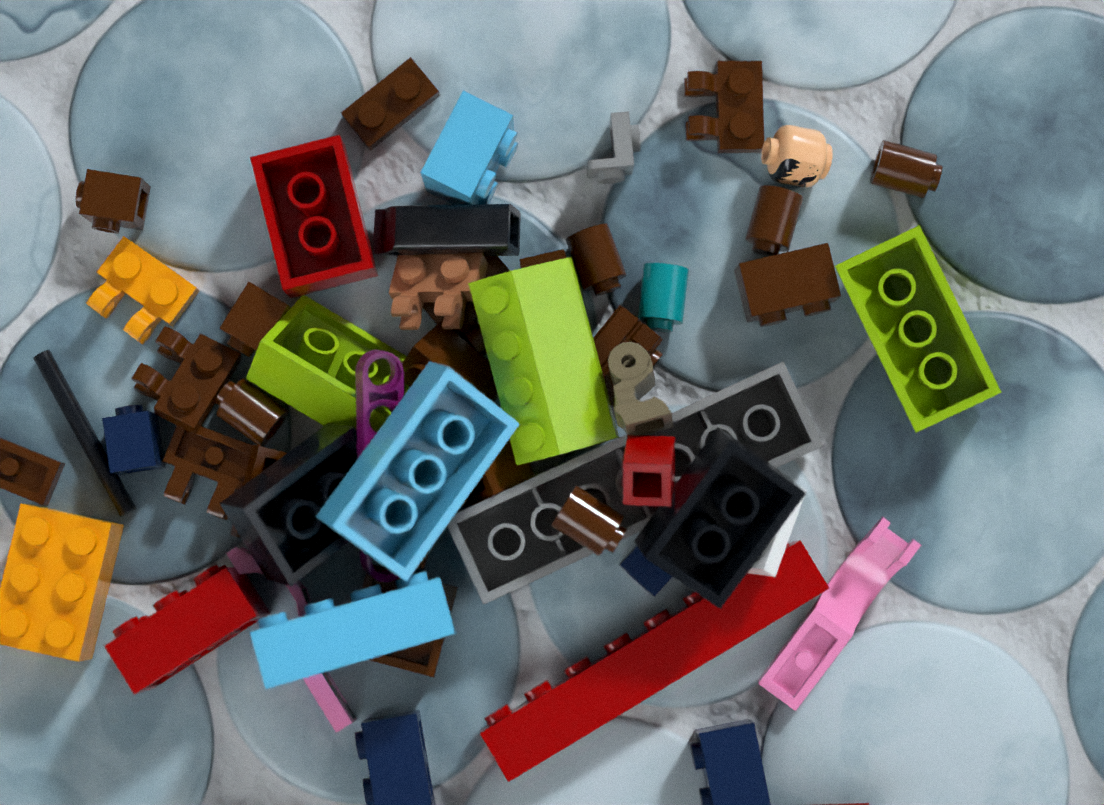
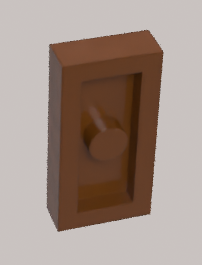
[341,57,440,151]
[0,437,66,506]

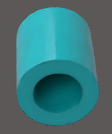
[638,263,689,332]

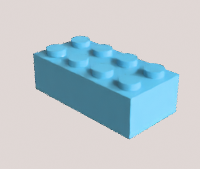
[316,362,519,582]
[250,571,456,690]

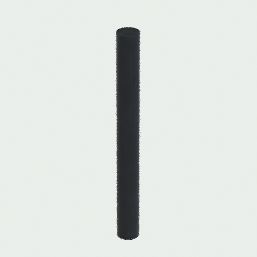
[33,350,136,517]

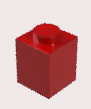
[623,435,675,507]

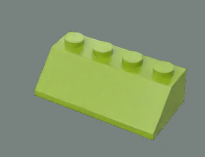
[835,225,1002,433]
[468,257,619,465]
[246,295,410,432]

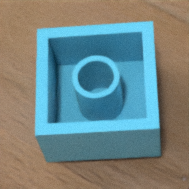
[420,90,518,205]

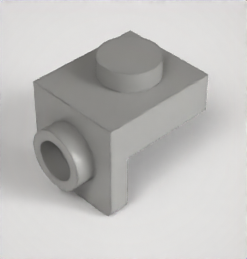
[587,111,641,184]

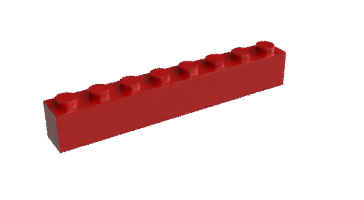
[480,540,830,782]

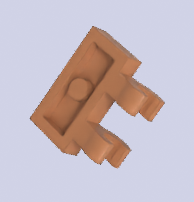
[388,253,488,330]

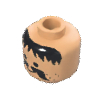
[761,125,833,188]

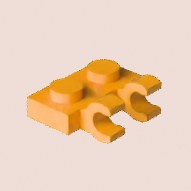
[86,236,199,345]

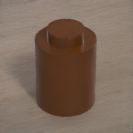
[870,140,943,198]
[745,185,803,256]
[565,223,626,296]
[215,378,289,447]
[551,486,628,556]

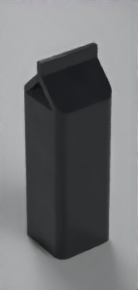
[373,204,521,256]

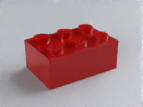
[250,135,378,298]
[104,564,271,695]

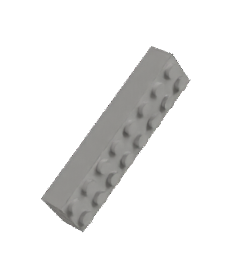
[447,361,824,605]

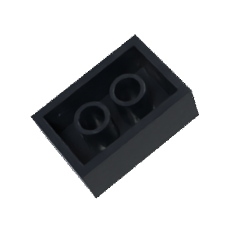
[220,423,357,587]
[634,427,806,609]

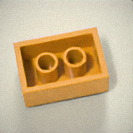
[0,503,124,662]

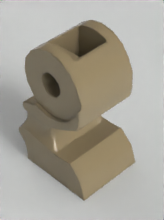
[608,342,674,435]

